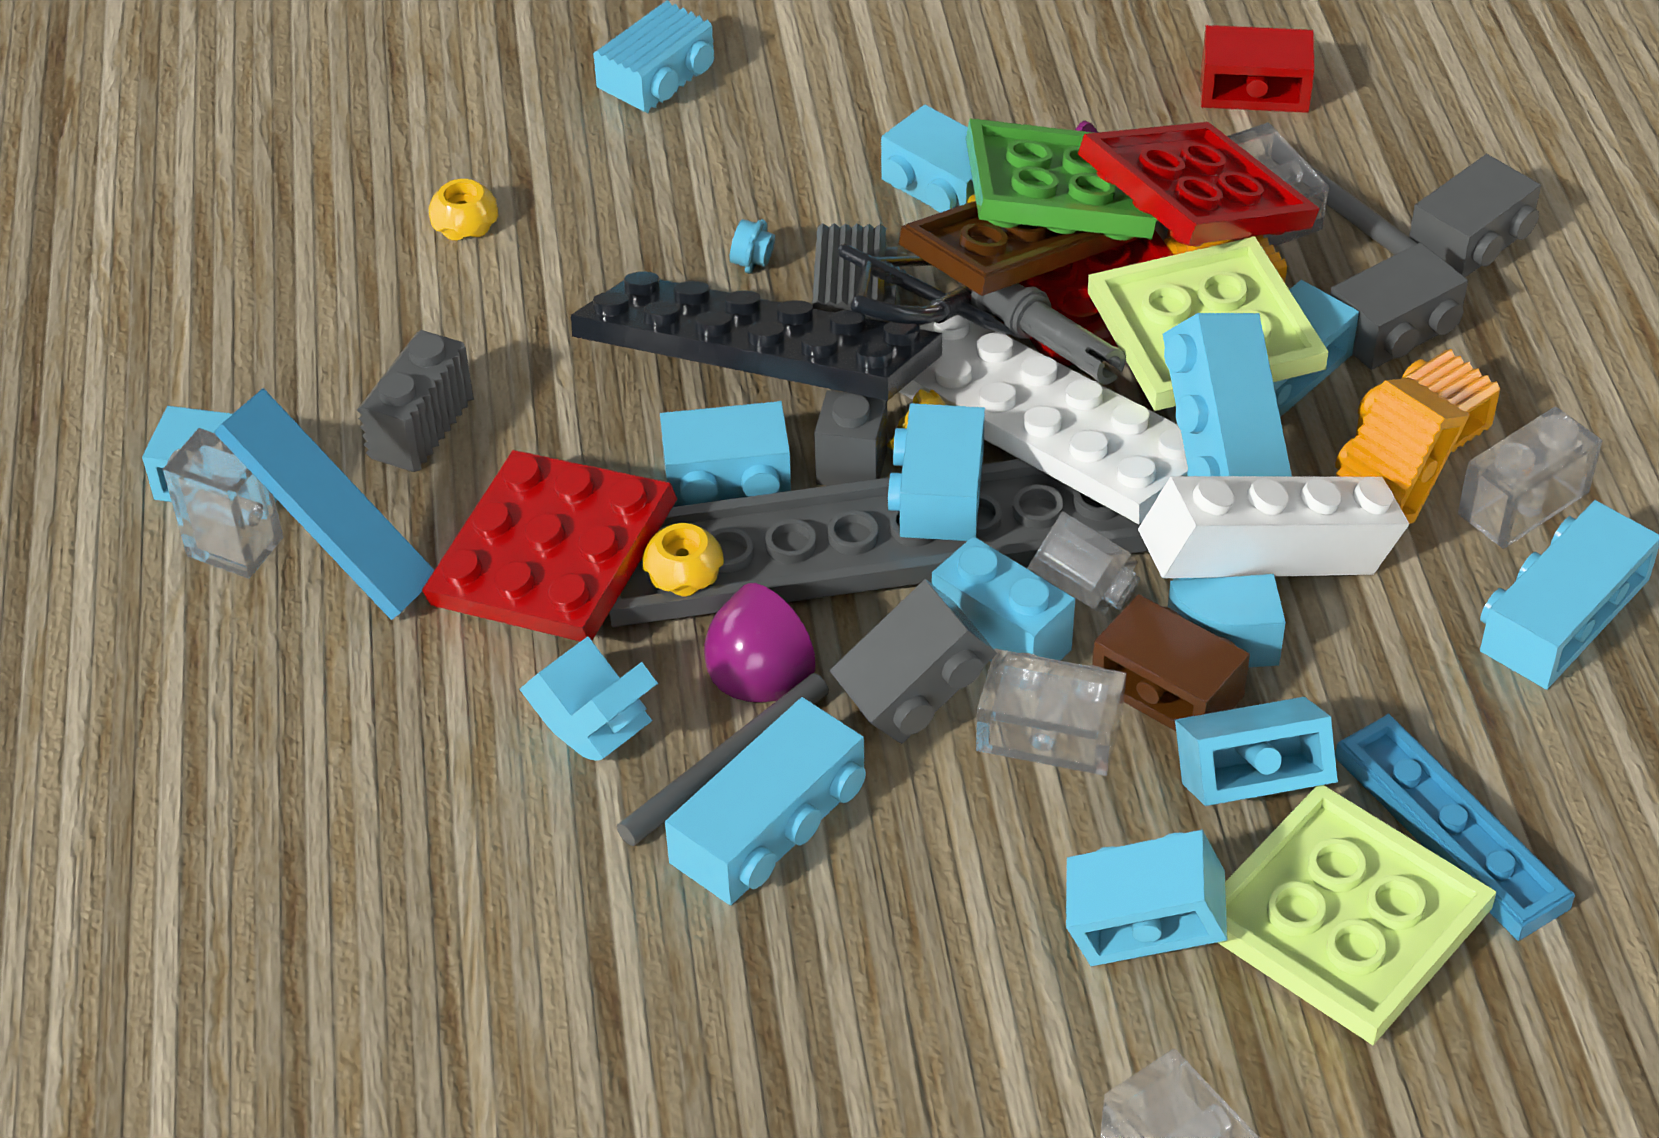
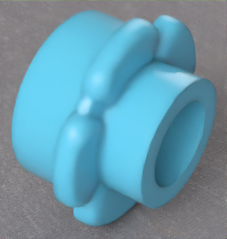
[730,219,775,274]

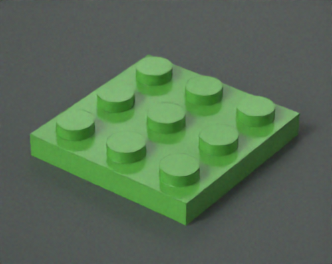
[966,118,1157,240]

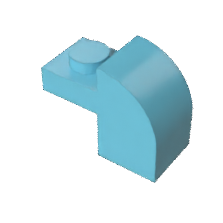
[1168,574,1286,668]
[519,636,658,761]

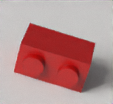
[1201,25,1315,113]

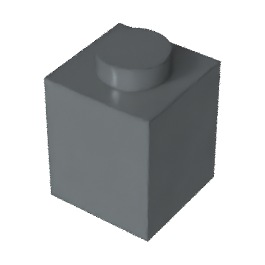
[815,390,888,486]

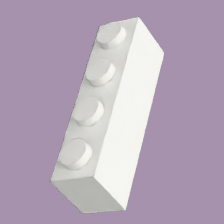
[1138,476,1409,578]

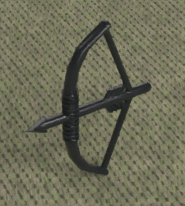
[838,244,1014,335]

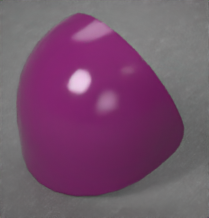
[704,583,816,703]

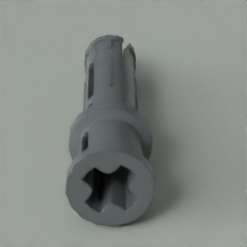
[971,283,1126,385]

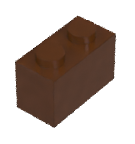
[1091,594,1250,731]

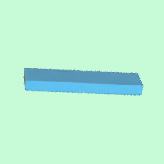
[214,388,434,620]
[1335,714,1575,941]

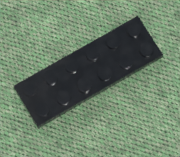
[571,272,942,401]

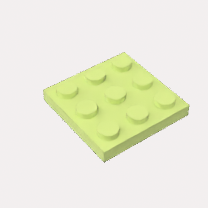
[1088,236,1328,411]
[1217,785,1497,1045]

